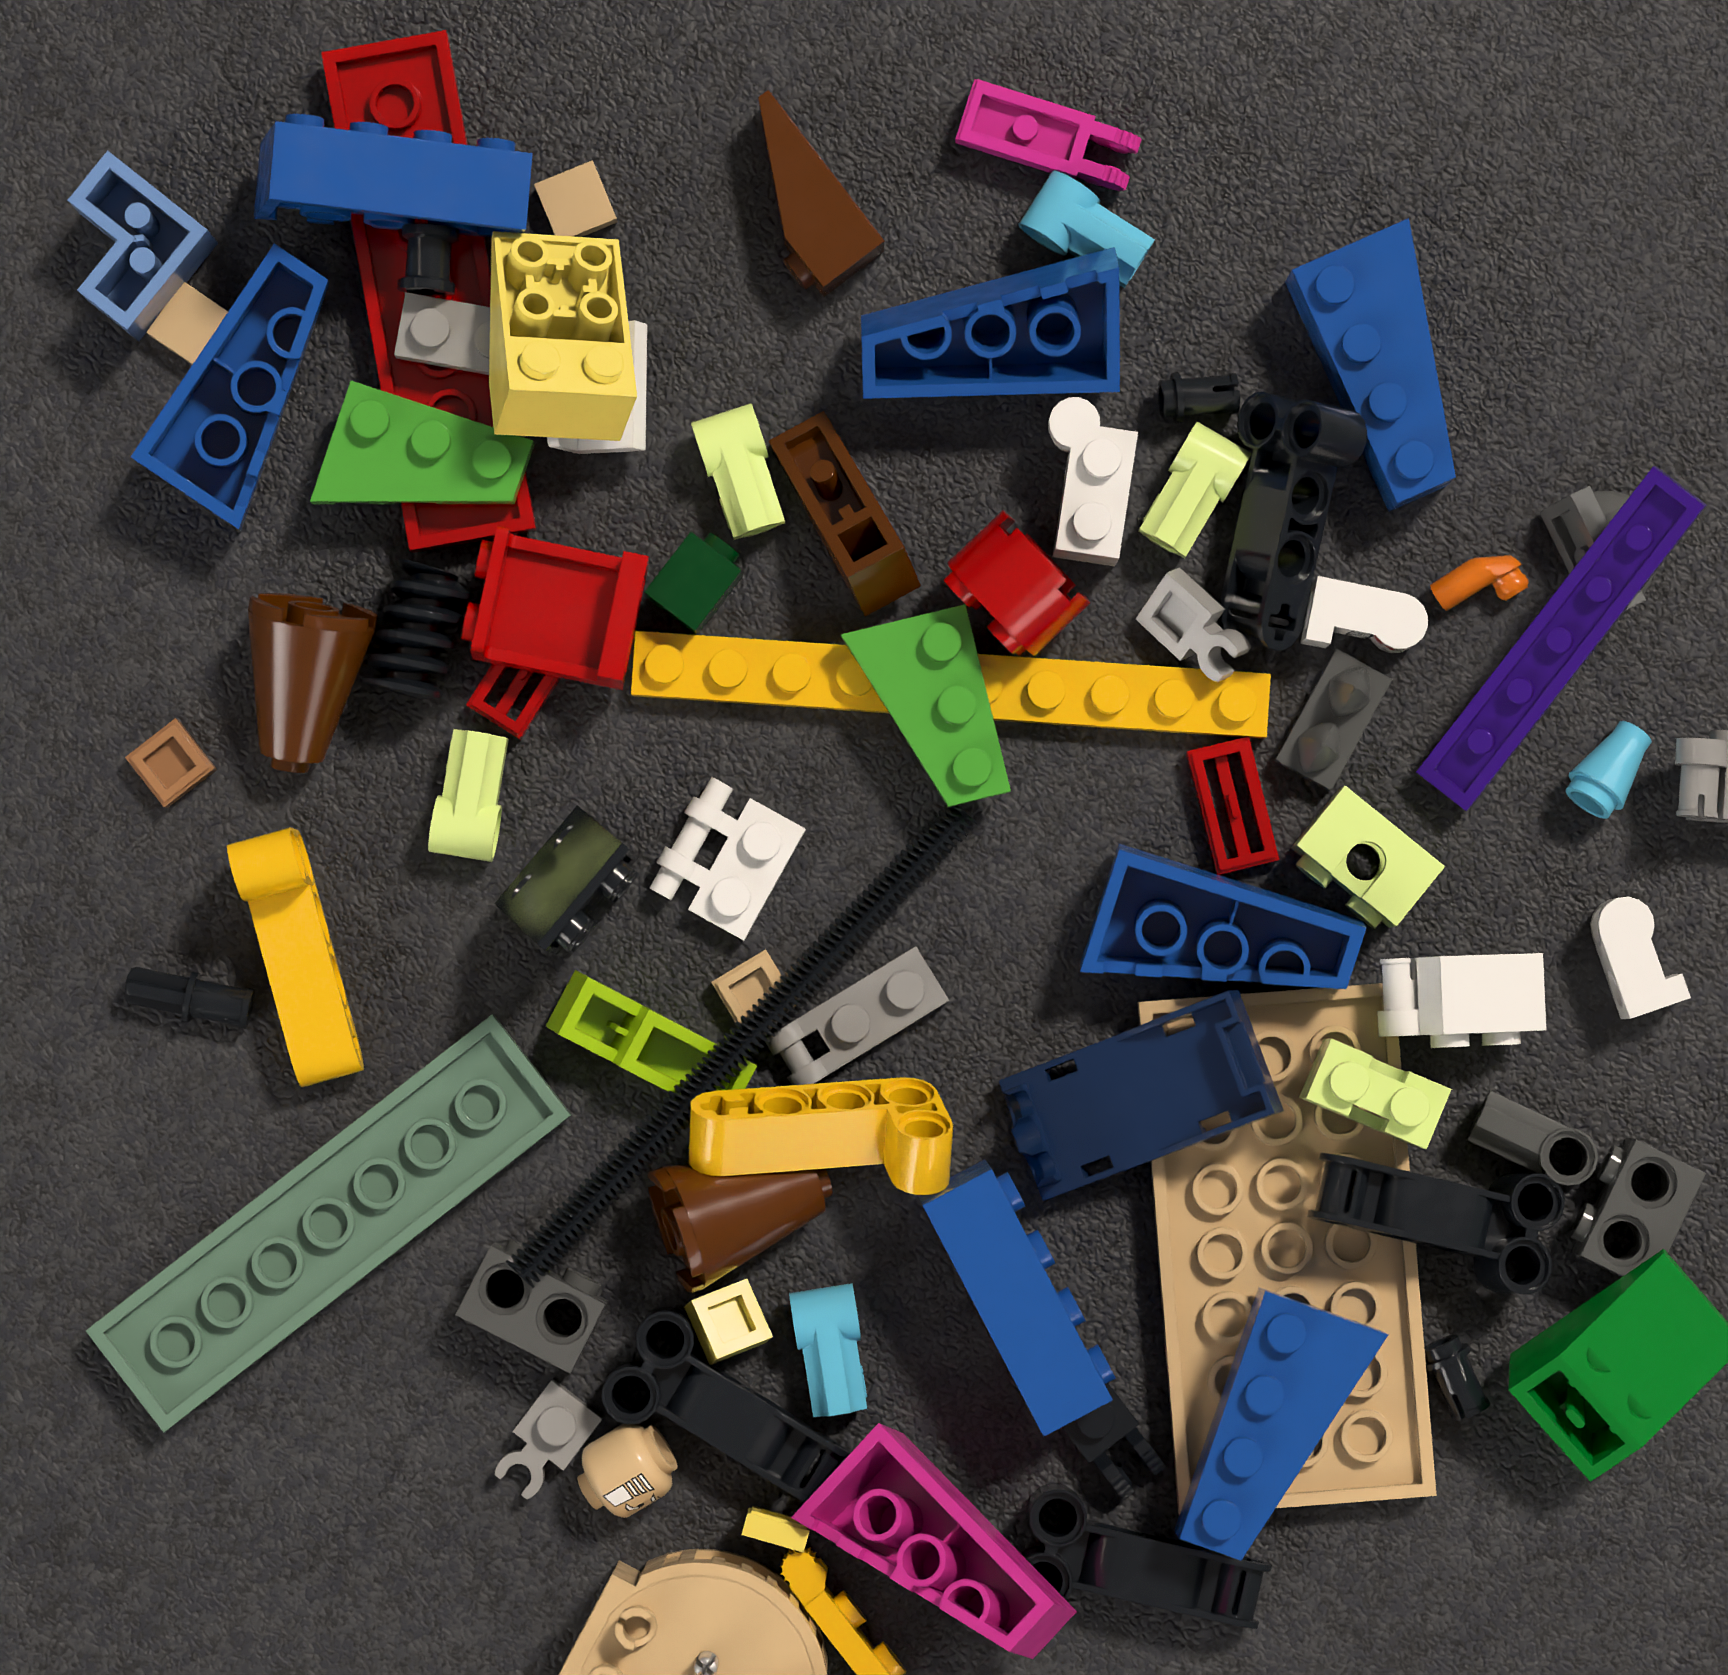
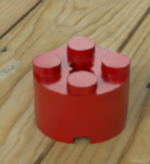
[943,510,1090,657]

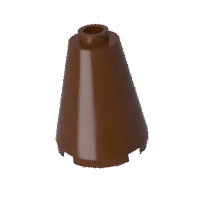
[248,593,377,773]
[647,1164,833,1293]

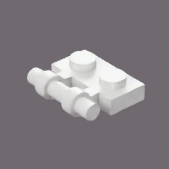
[650,777,806,941]

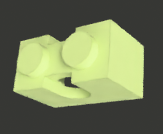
[1291,786,1445,929]
[1299,1038,1452,1149]

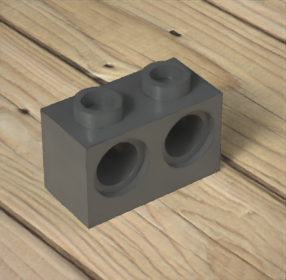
[1569,1138,1706,1277]
[455,1239,609,1373]

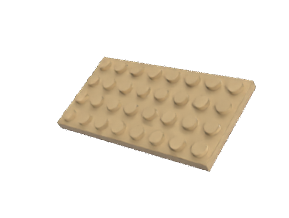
[1137,983,1437,1515]

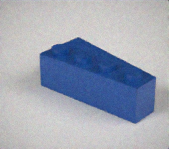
[254,114,533,237]
[1285,218,1456,512]
[131,243,329,531]
[861,247,1120,399]
[1080,843,1366,989]
[918,1159,1116,1437]
[1174,1287,1389,1561]

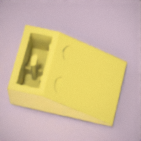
[489,231,637,441]

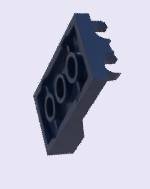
[999,990,1284,1201]

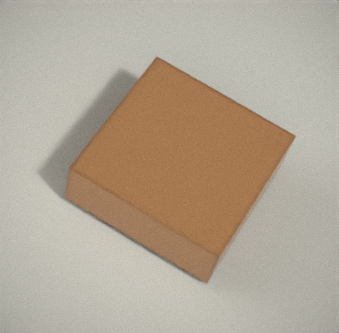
[125,718,217,808]

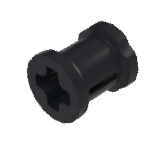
[397,223,460,297]

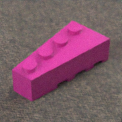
[791,1423,1077,1659]

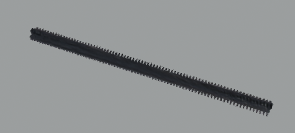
[506,804,977,1288]

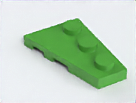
[310,381,535,504]
[841,605,1011,807]

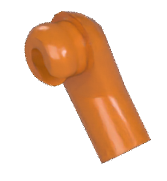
[1430,555,1528,611]

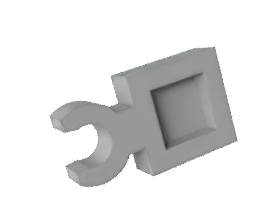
[1136,567,1251,682]
[495,1379,603,1499]

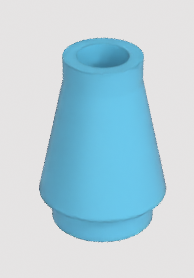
[1565,721,1652,819]

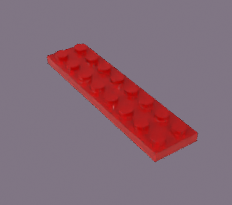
[321,30,537,553]

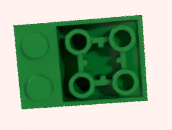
[1508,1249,1728,1482]

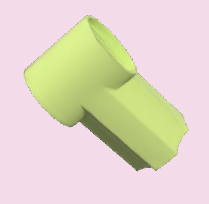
[691,403,785,540]
[1138,422,1252,559]
[428,729,509,862]

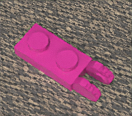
[955,79,1142,191]

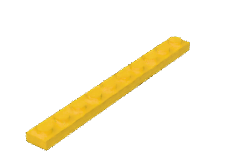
[631,631,1271,739]

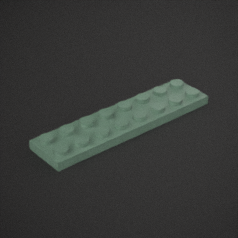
[86,1014,572,1432]

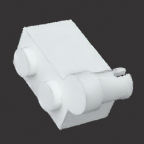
[1048,397,1138,566]
[1377,953,1546,1048]

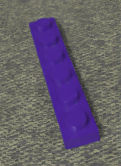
[1416,466,1707,811]

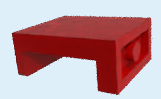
[461,526,649,690]

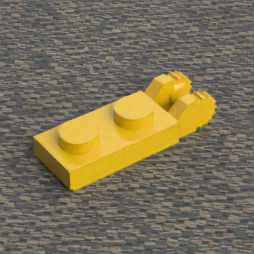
[780,1547,907,1675]

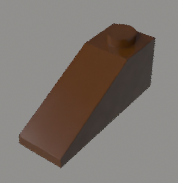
[758,90,885,297]
[768,411,921,617]

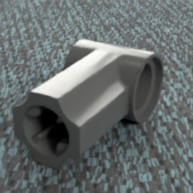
[1466,1090,1598,1186]

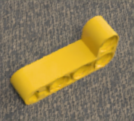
[227,827,364,1087]
[689,1077,953,1195]

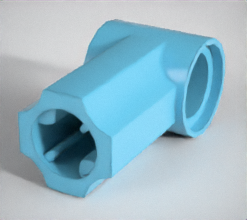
[1018,170,1155,288]
[789,1283,867,1417]

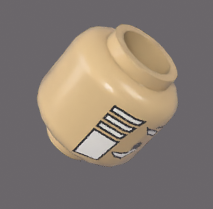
[577,1423,677,1518]

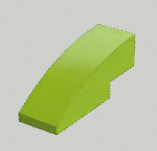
[546,970,757,1093]

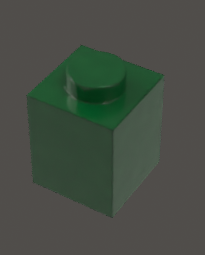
[644,531,743,635]

